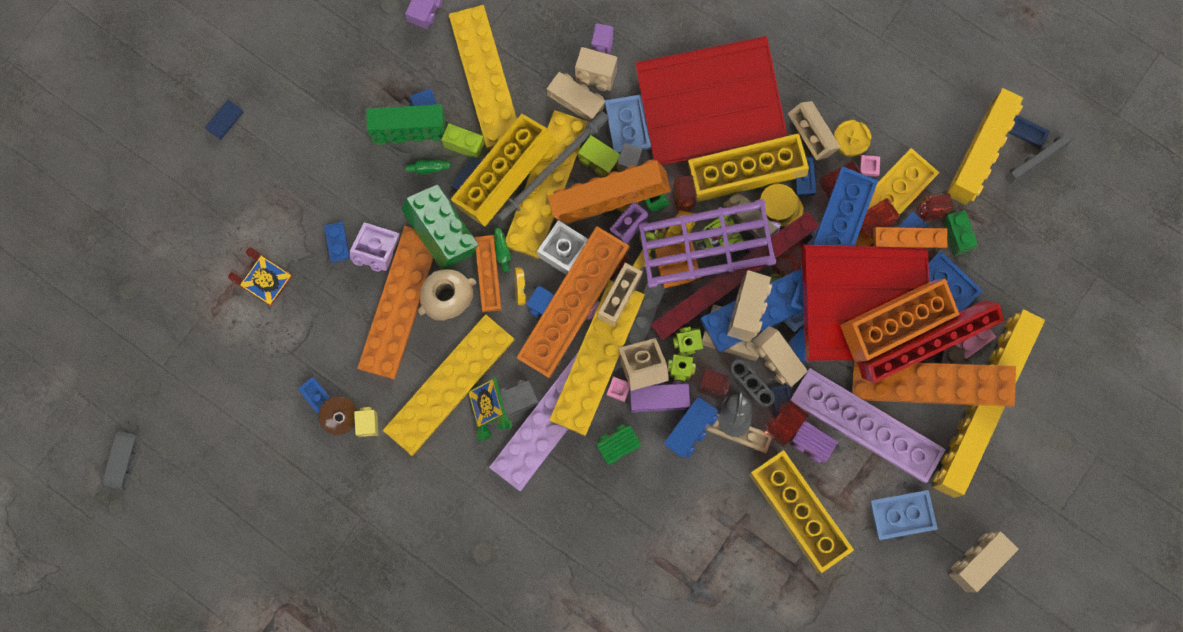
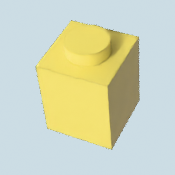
[355,407,378,437]

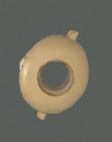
[418,269,476,321]

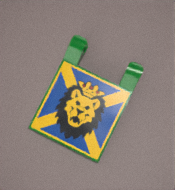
[468,378,512,441]

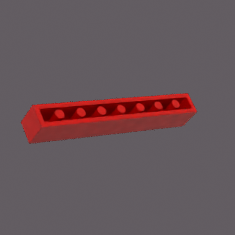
[857,300,1004,383]

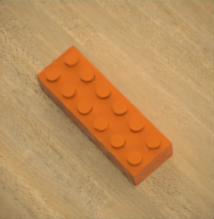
[548,160,671,225]
[840,279,960,362]

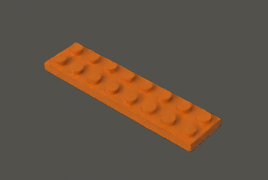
[357,226,434,380]
[516,226,630,378]
[852,361,1016,407]

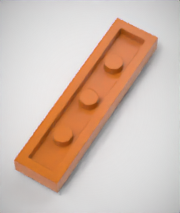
[873,227,947,248]
[475,235,502,312]

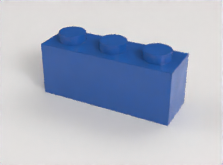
[664,396,719,460]

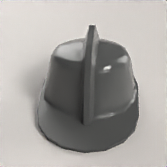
[720,393,753,437]

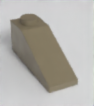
[724,192,778,239]

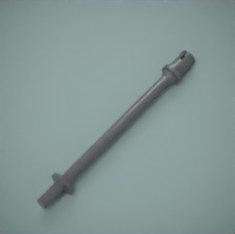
[498,111,609,221]

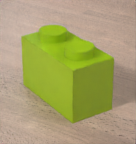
[442,124,485,159]
[578,135,620,177]

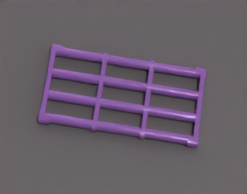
[639,199,776,288]

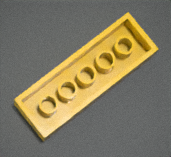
[946,88,1023,205]
[450,113,556,227]
[688,134,809,202]
[749,450,854,574]

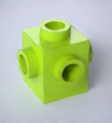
[673,326,703,355]
[667,353,696,382]

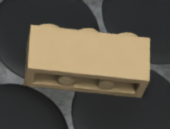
[547,72,605,122]
[787,101,841,160]
[597,263,642,327]
[752,326,808,387]

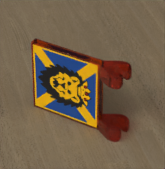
[228,247,293,306]

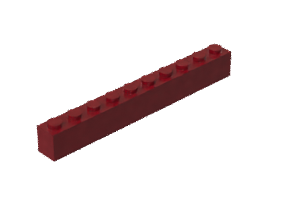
[651,211,820,341]

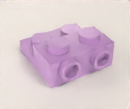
[350,222,400,272]

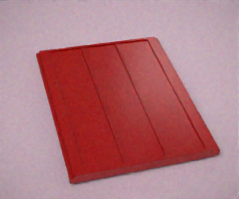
[635,36,787,165]
[802,245,931,361]

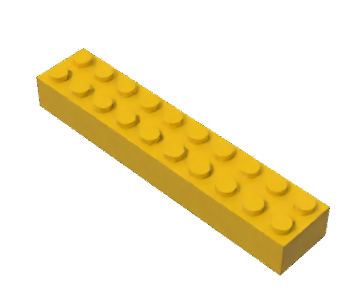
[932,309,1045,498]

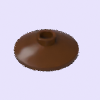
[318,396,357,435]

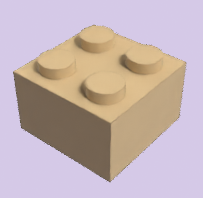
[575,47,618,91]
[619,338,669,391]

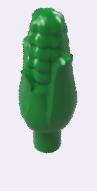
[406,159,451,175]
[494,228,511,273]

